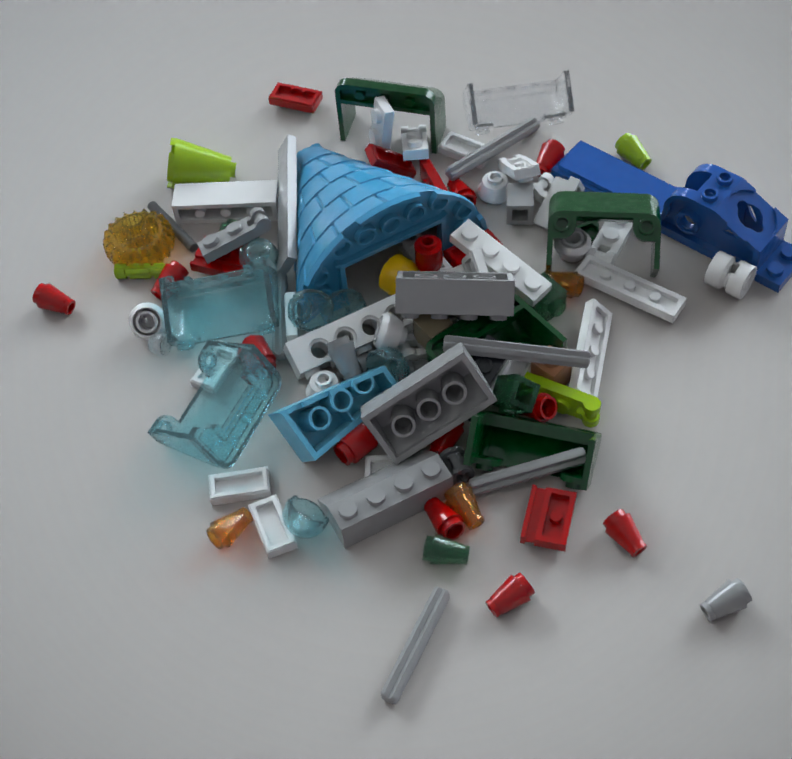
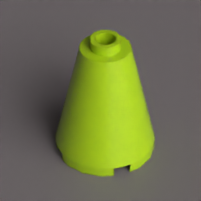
[167,138,236,189]

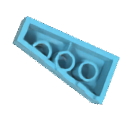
[268,365,397,462]

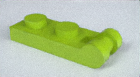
[522,371,601,428]

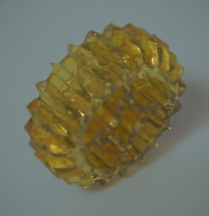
[103,208,175,268]

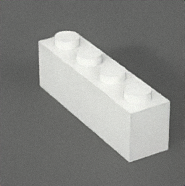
[172,180,278,224]

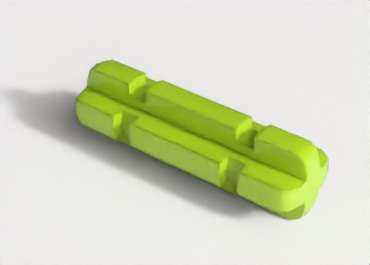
[114,263,165,279]

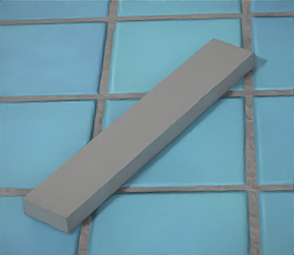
[277,134,297,274]

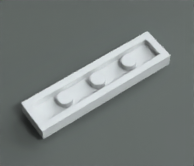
[449,219,552,307]
[574,254,687,324]
[569,298,613,398]

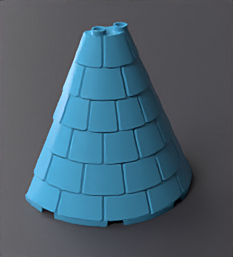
[294,143,488,327]

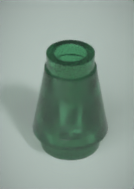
[422,534,470,565]

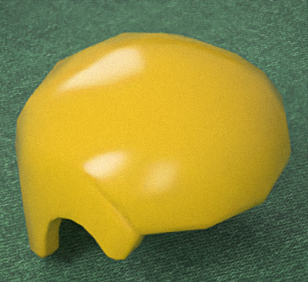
[379,254,418,296]

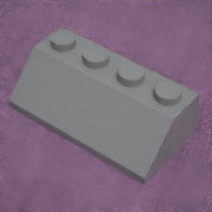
[395,271,515,321]
[361,342,497,465]
[318,448,454,549]

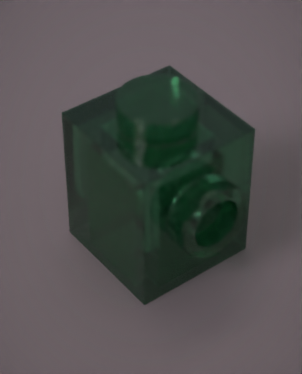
[529,272,567,321]
[492,374,541,417]

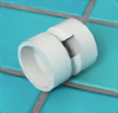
[704,251,757,299]

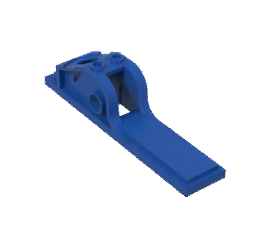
[551,140,792,293]

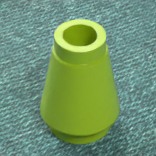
[615,133,652,170]

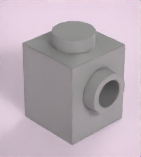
[507,183,534,225]

